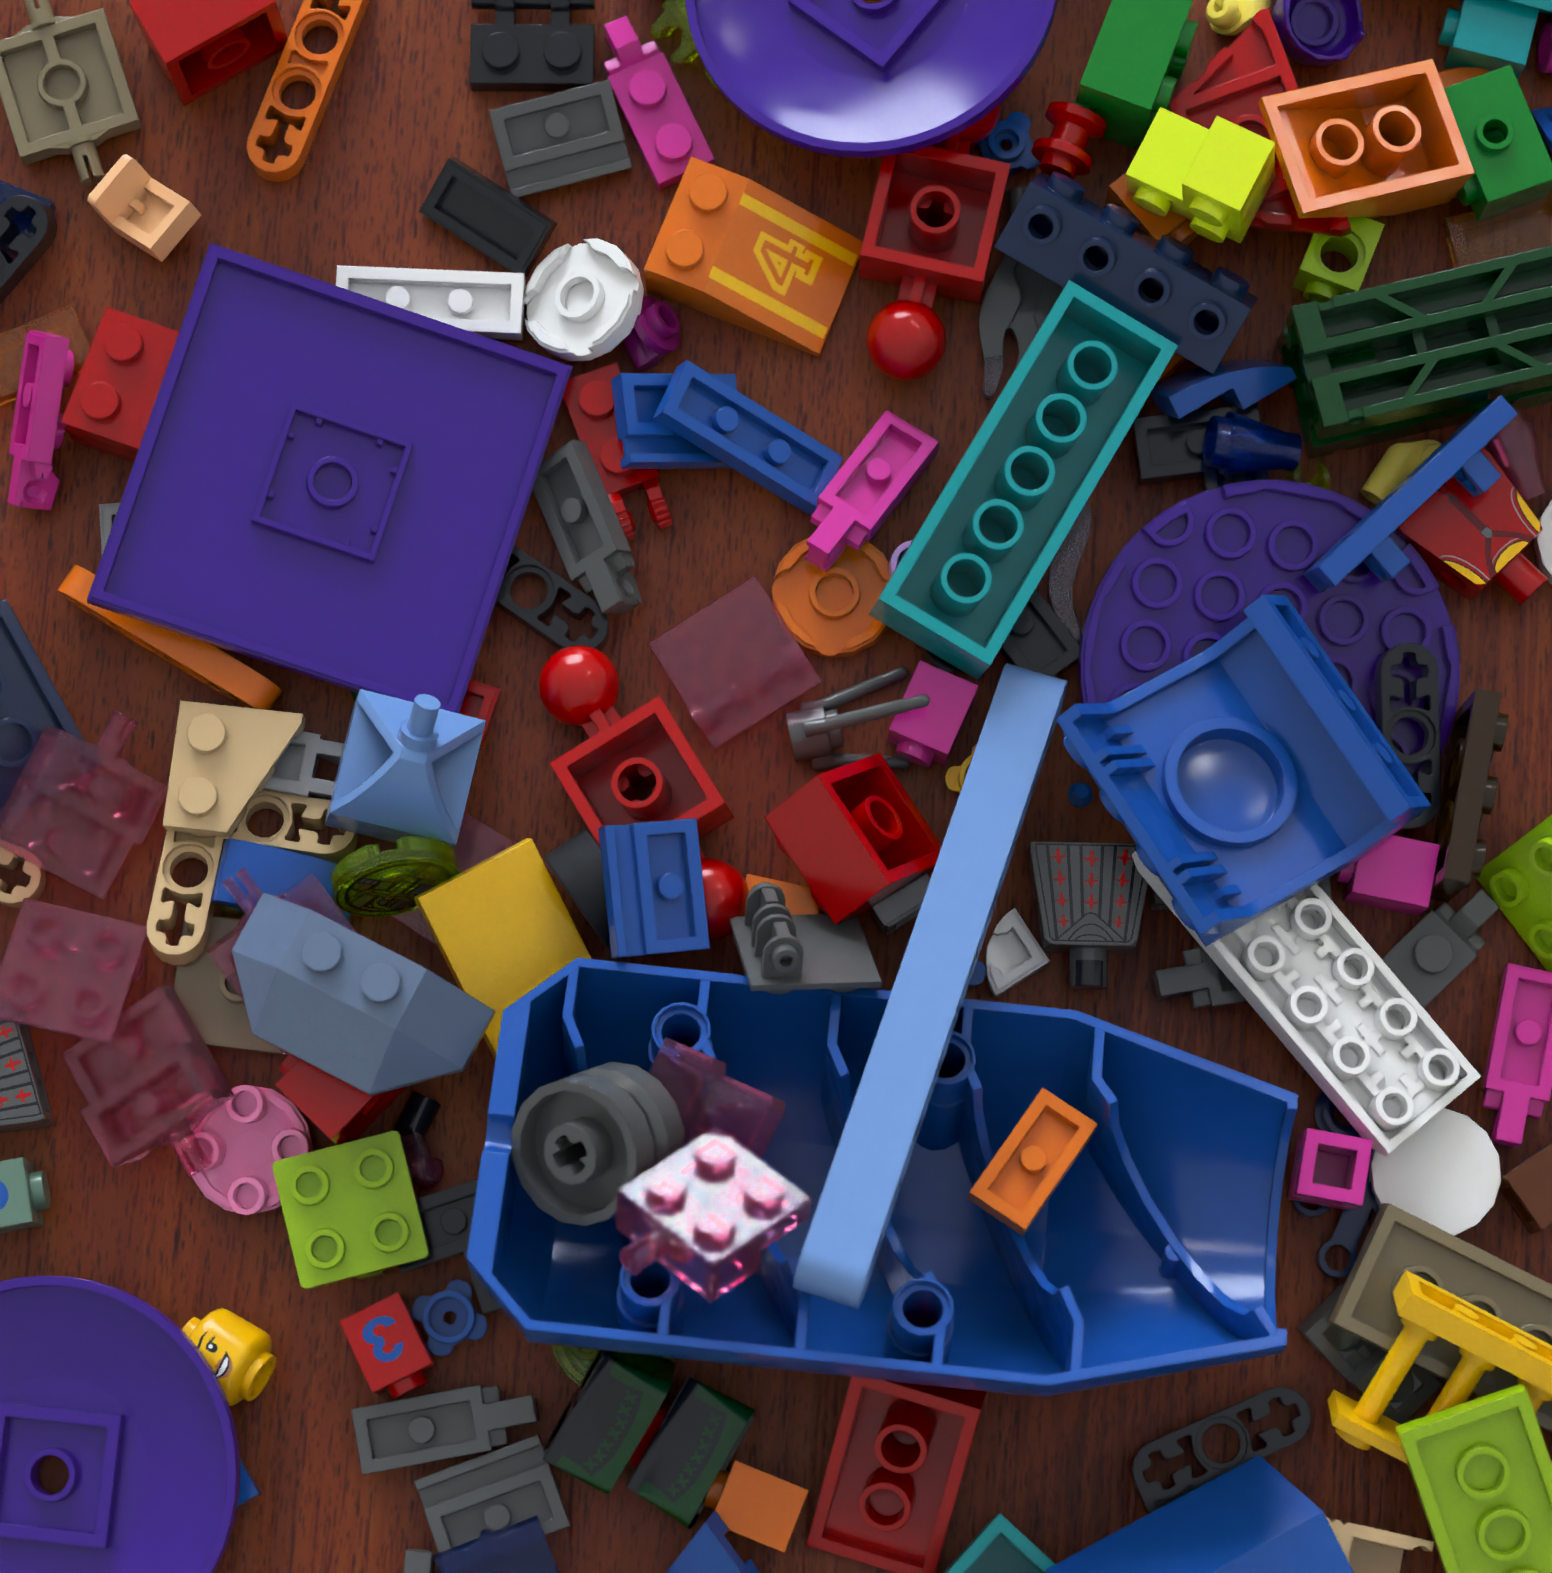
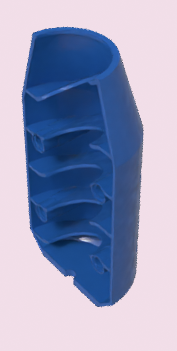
[466,958,1298,1397]

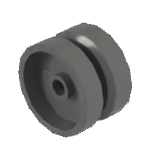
[512,1061,685,1226]

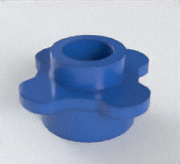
[975,112,1040,176]
[412,1280,488,1356]

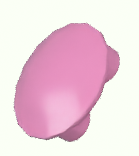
[182,1085,313,1215]

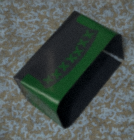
[543,1350,676,1495]
[625,1377,758,1529]

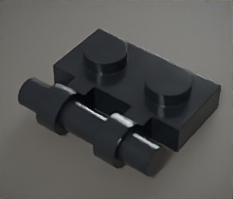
[470,0,595,92]

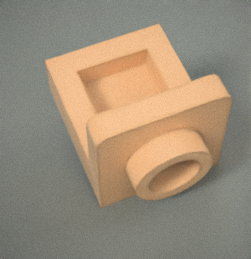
[87,154,201,262]

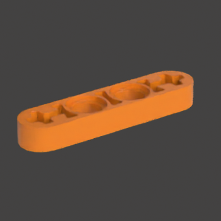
[246,0,370,182]
[57,564,282,710]

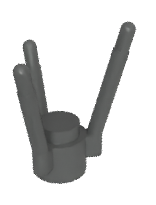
[786,666,930,771]

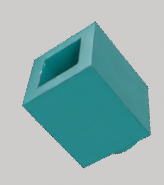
[1438,0,1539,81]

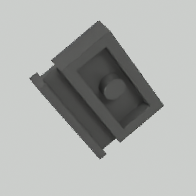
[489,79,632,198]
[414,1435,572,1572]

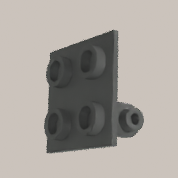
[729,882,882,994]

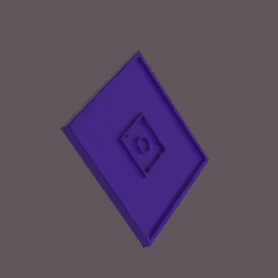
[87,243,572,714]

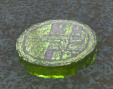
[330,836,461,917]

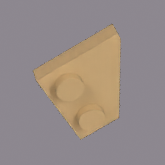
[163,700,306,837]

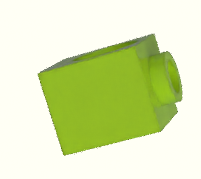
[1292,217,1385,303]

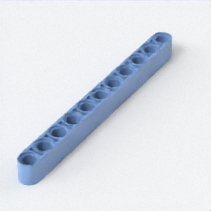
[793,663,1068,1309]

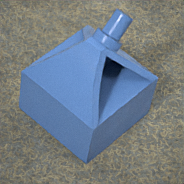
[324,689,486,856]

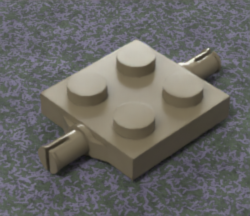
[0,0,143,187]

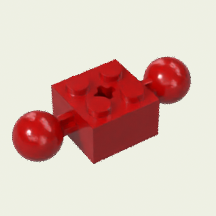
[859,104,1011,381]
[538,645,749,940]

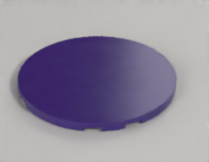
[1078,480,1460,776]

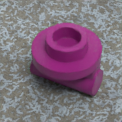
[623,296,680,372]

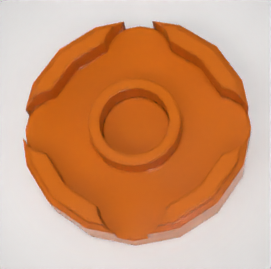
[772,536,890,658]

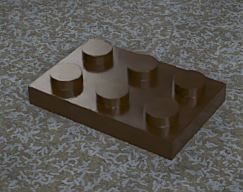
[1430,688,1508,902]

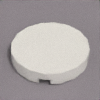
[524,238,644,362]
[1369,1108,1501,1236]

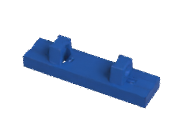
[1303,395,1518,593]

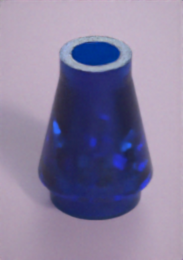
[1203,411,1302,474]

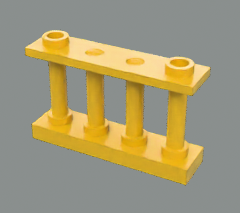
[1327,1270,1552,1464]

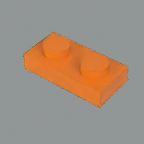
[968,1087,1098,1236]

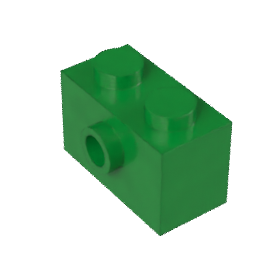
[1444,64,1552,222]

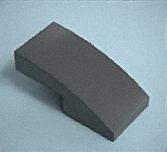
[1296,1283,1442,1424]

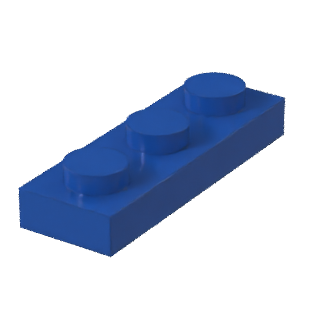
[653,360,843,515]

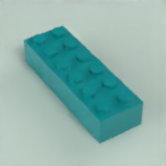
[868,280,1178,680]

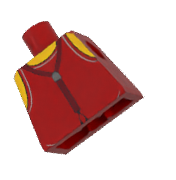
[1395,448,1548,606]

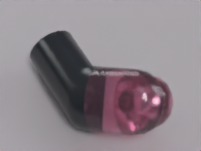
[392,1091,444,1190]

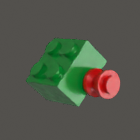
[1031,0,1199,179]

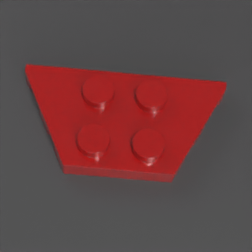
[1169,8,1351,237]

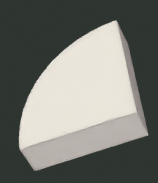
[985,908,1050,998]

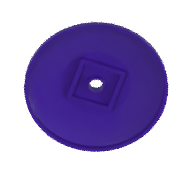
[685,0,1058,158]
[0,1275,241,1573]

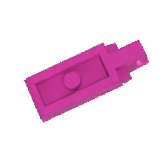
[603,15,715,191]
[8,330,74,510]
[805,410,940,572]
[1481,963,1552,1149]

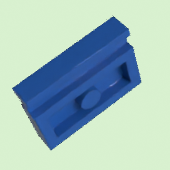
[611,373,737,469]
[598,818,710,959]

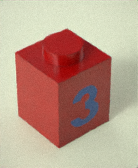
[339,1292,437,1400]

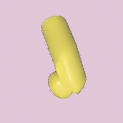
[1206,0,1272,36]
[1360,439,1441,505]

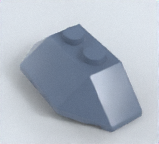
[232,893,495,1096]

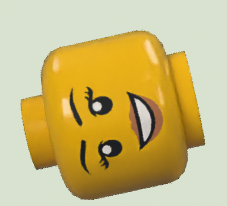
[182,1308,277,1406]

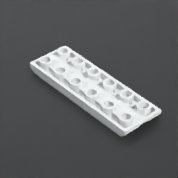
[1132,851,1481,1156]

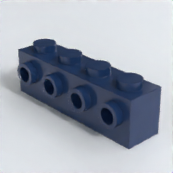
[994,172,1258,374]

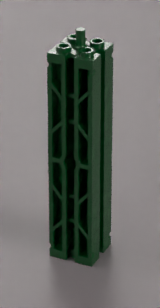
[1277,246,1552,460]

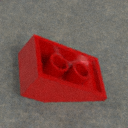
[806,1377,987,1573]

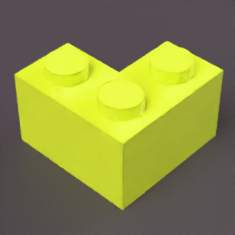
[1126,107,1275,244]

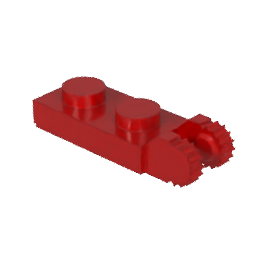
[562,362,673,541]

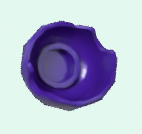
[1273,0,1365,68]

